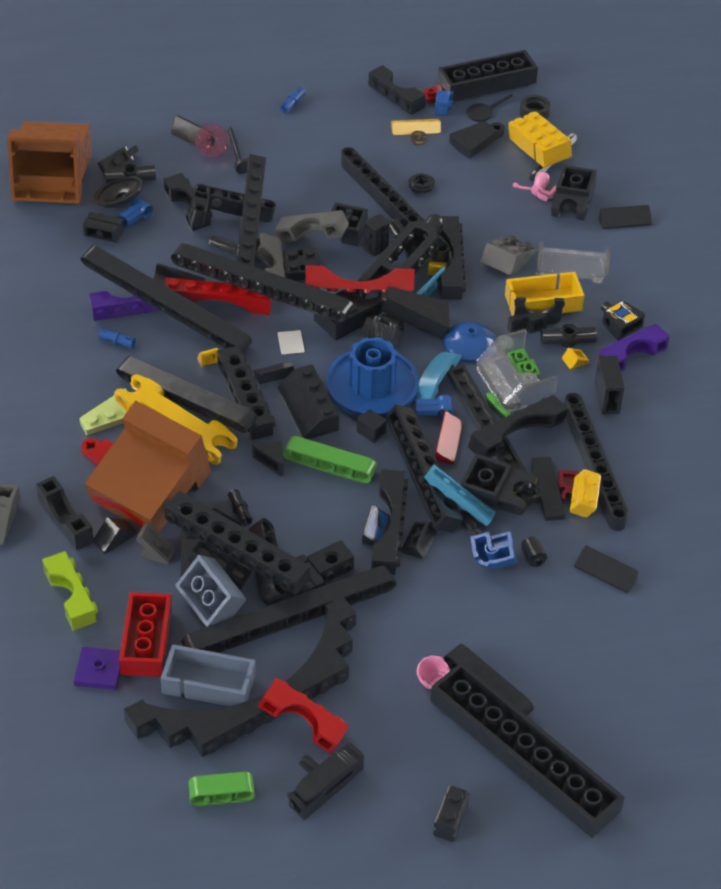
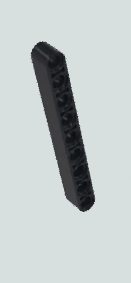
[116,356,258,433]
[564,393,628,531]

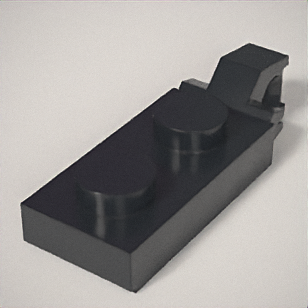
[97,145,139,176]

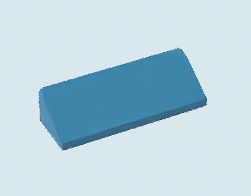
[416,267,446,297]

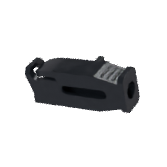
[286,742,364,820]

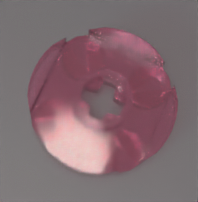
[196,124,229,158]

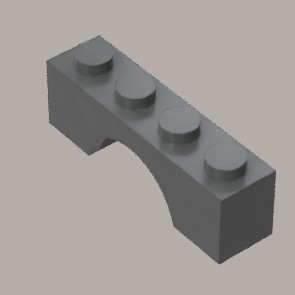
[275,210,348,243]
[255,233,285,277]

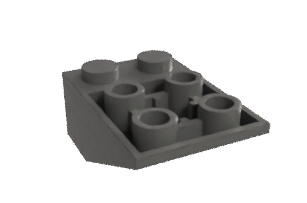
[480,235,538,275]
[0,483,21,546]

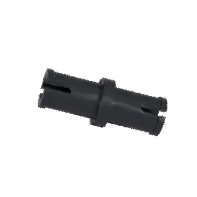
[228,489,253,526]

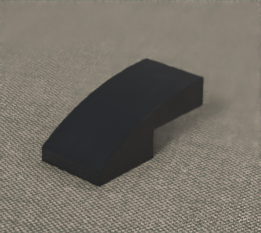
[507,313,547,334]

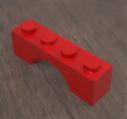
[258,678,349,754]

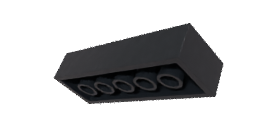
[438,50,538,101]

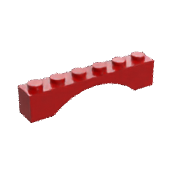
[305,265,415,293]
[164,277,272,315]

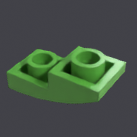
[506,348,540,380]

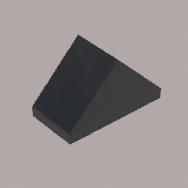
[252,441,284,476]
[93,517,137,554]

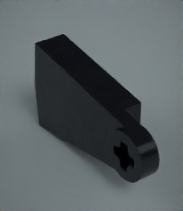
[449,121,505,159]

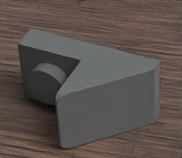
[136,523,176,564]

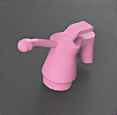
[513,172,556,201]

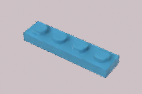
[424,464,496,526]

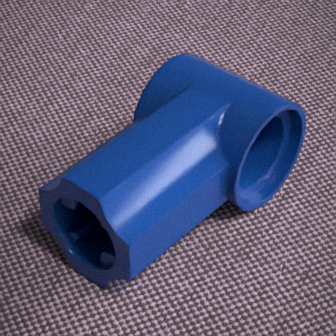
[118,198,153,227]
[416,395,453,420]

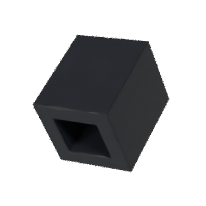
[357,409,387,443]

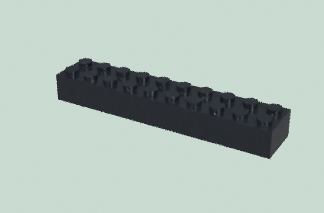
[430,662,625,838]

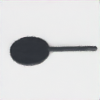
[467,94,513,122]

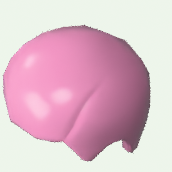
[416,655,450,689]

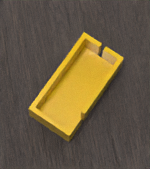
[508,112,572,168]
[505,272,585,316]

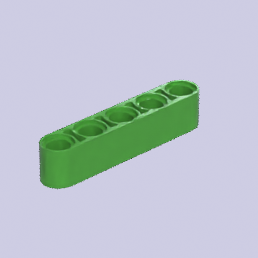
[283,436,378,483]

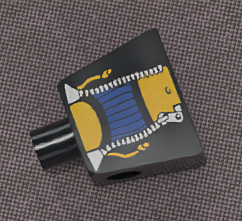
[601,301,645,341]

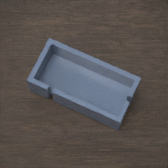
[160,644,256,706]

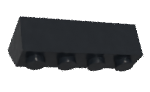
[278,364,339,439]

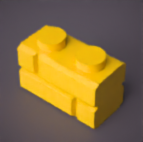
[570,469,601,518]

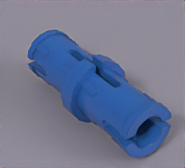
[280,87,306,114]
[98,328,136,349]

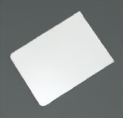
[277,330,305,354]

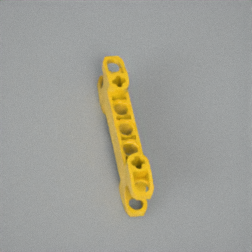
[114,374,238,465]

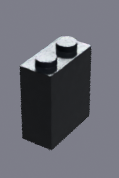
[594,356,625,414]

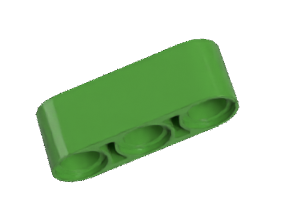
[188,772,255,806]

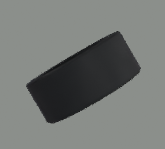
[520,95,551,120]

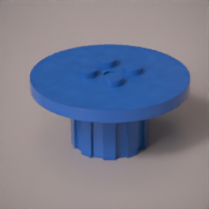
[326,337,419,418]

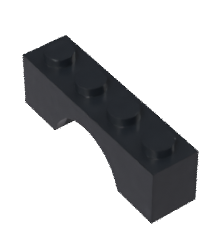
[368,65,426,115]
[163,173,212,231]
[36,476,94,551]

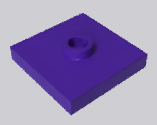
[73,647,120,690]

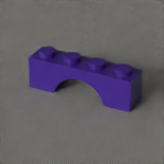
[89,291,160,321]
[597,323,670,372]

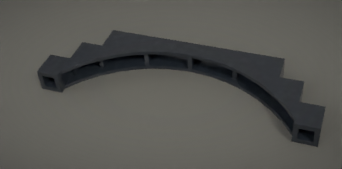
[124,596,356,757]

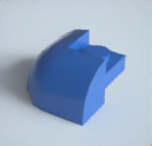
[470,531,518,569]

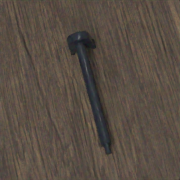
[228,126,248,174]

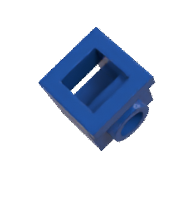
[435,90,453,116]

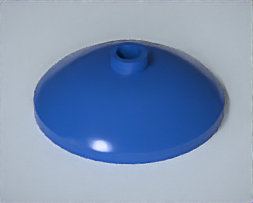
[444,321,498,362]

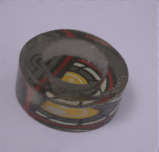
[410,131,427,145]

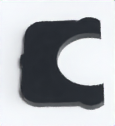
[514,297,565,324]

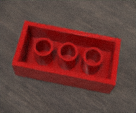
[119,592,173,677]

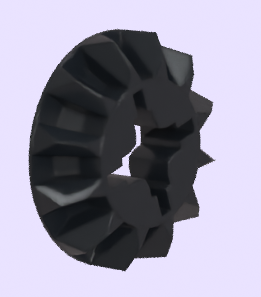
[408,173,435,193]

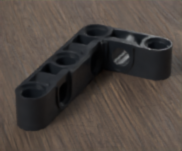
[189,184,276,226]

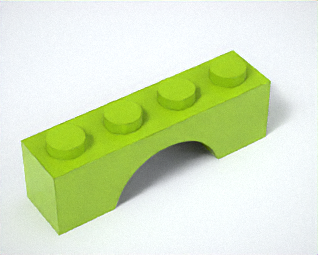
[42,551,98,631]

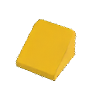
[428,261,447,275]
[197,348,218,367]
[562,348,590,369]

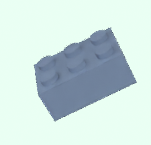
[175,555,247,627]

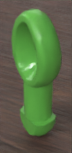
[485,393,511,417]

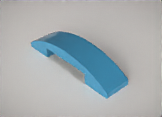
[414,352,462,401]

